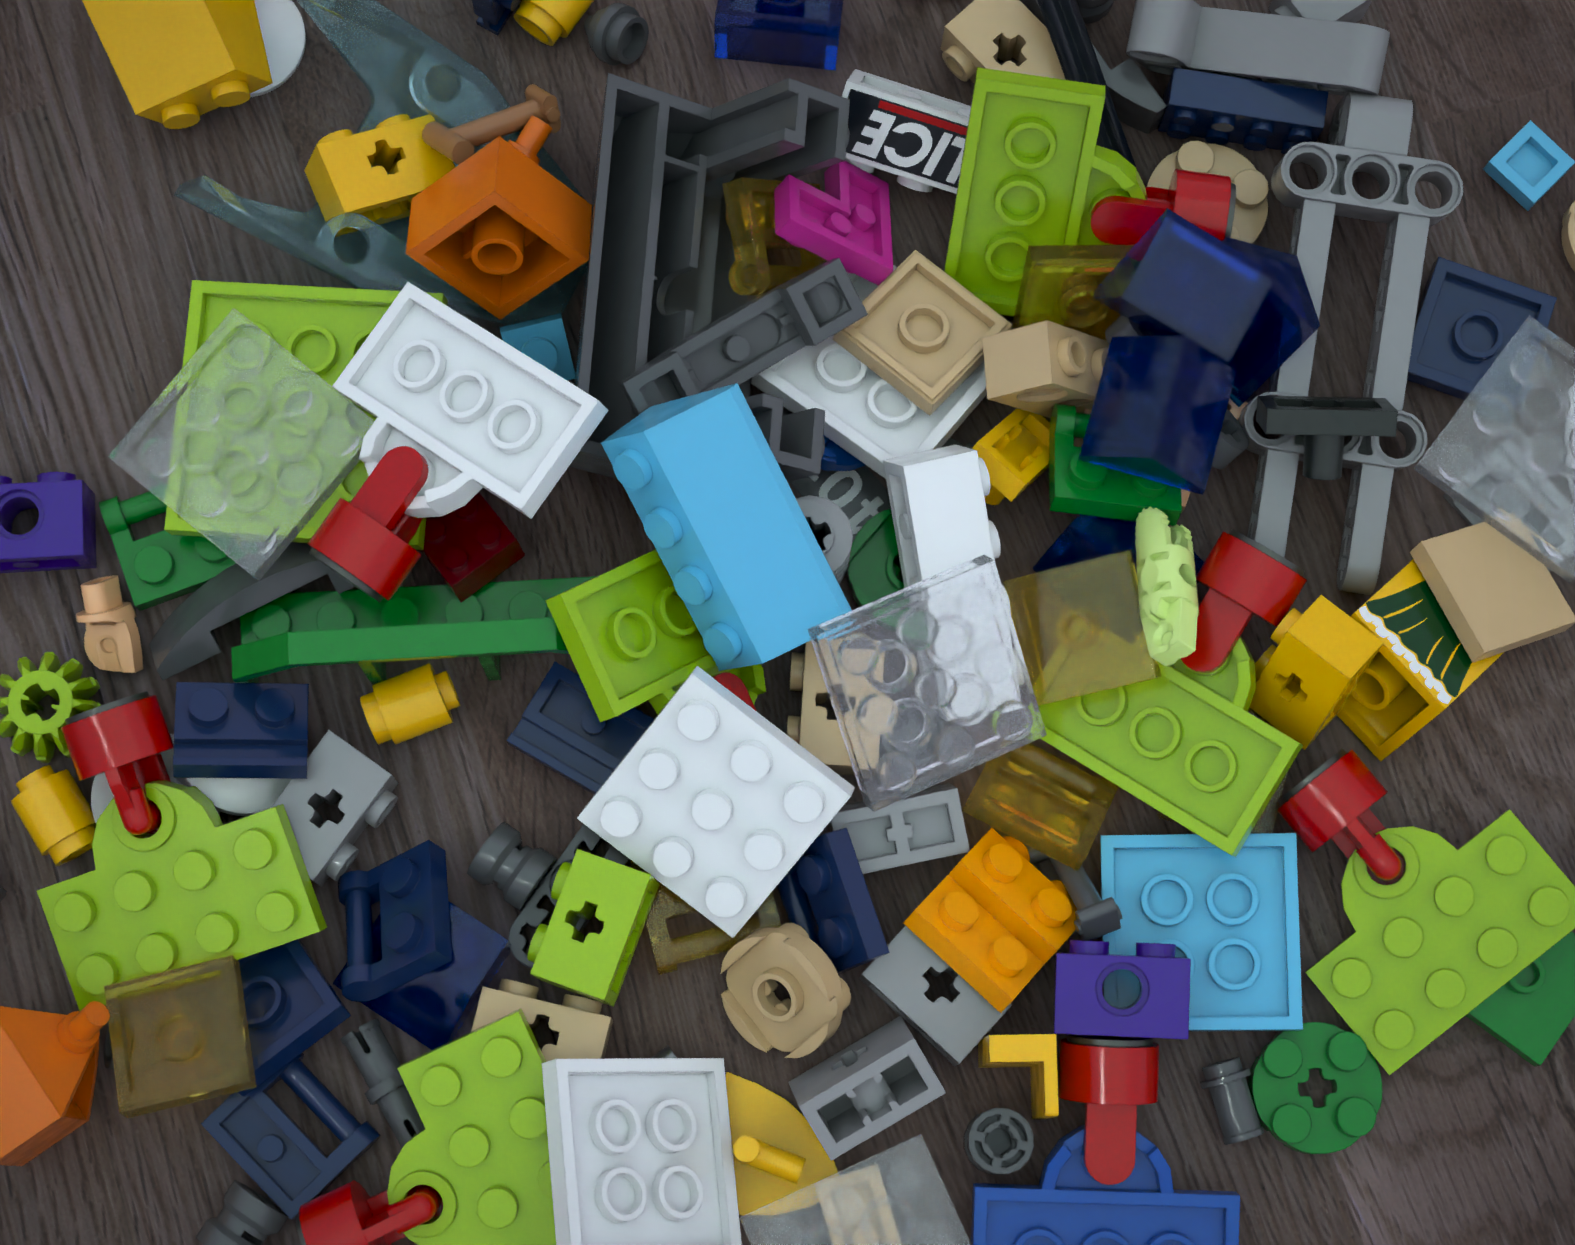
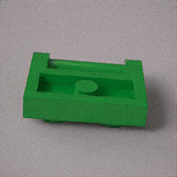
[1049,404,1182,526]
[99,484,255,611]

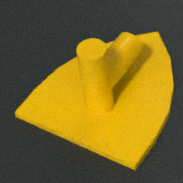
[725,1072,839,1215]

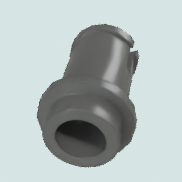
[1200,1057,1265,1145]

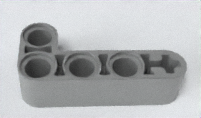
[1126,0,1390,96]

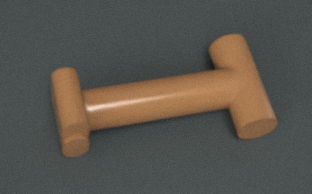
[422,84,561,165]

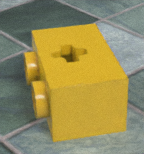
[304,114,455,238]
[1249,595,1384,750]

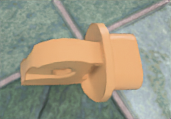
[76,575,143,673]

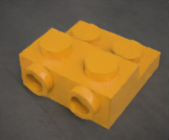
[903,828,1077,1013]

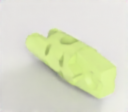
[1135,506,1199,666]

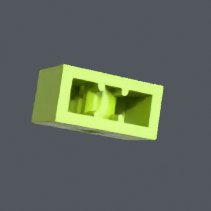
[527,849,660,1007]

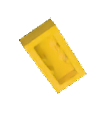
[972,408,1050,505]

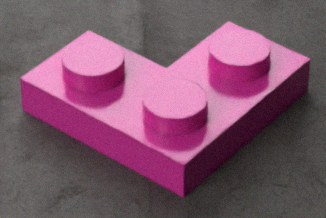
[774,161,893,286]

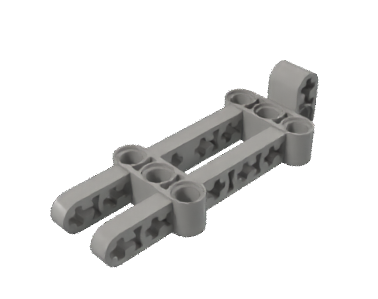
[1238,91,1463,595]

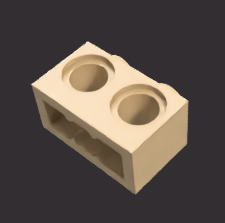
[982,320,1122,418]

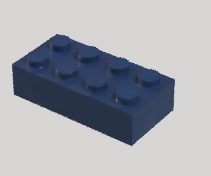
[1158,68,1328,155]

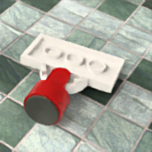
[307,282,609,603]

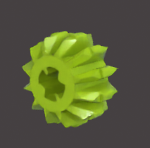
[0,652,101,763]

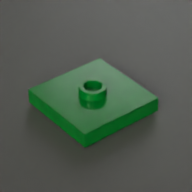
[1465,931,1575,1067]

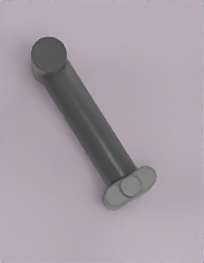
[1022,819,1122,941]

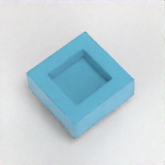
[1483,120,1575,211]
[499,313,575,380]

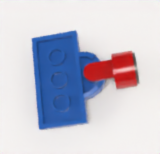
[971,1034,1240,1245]

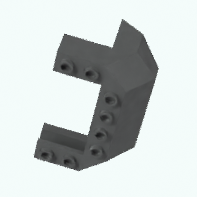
[569,73,850,482]

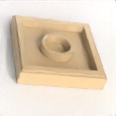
[833,250,1013,416]
[1410,512,1575,663]

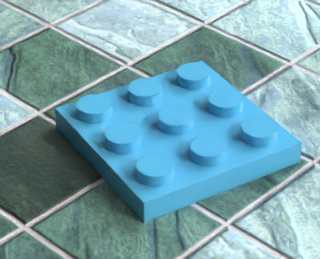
[1100,833,1303,1031]

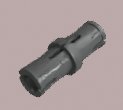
[340,1019,425,1150]

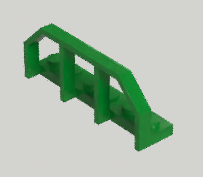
[231,576,596,685]

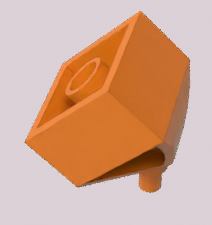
[405,115,592,320]
[0,1001,110,1166]

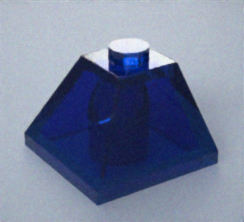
[332,902,512,1050]

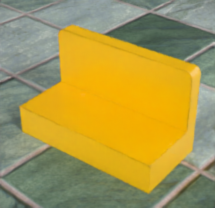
[978,1034,1059,1119]

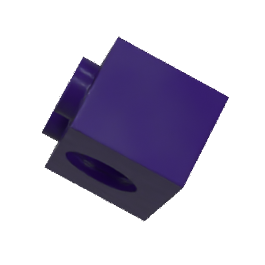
[0,472,97,573]
[1053,940,1191,1039]

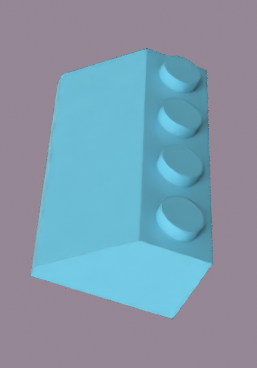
[601,383,855,671]

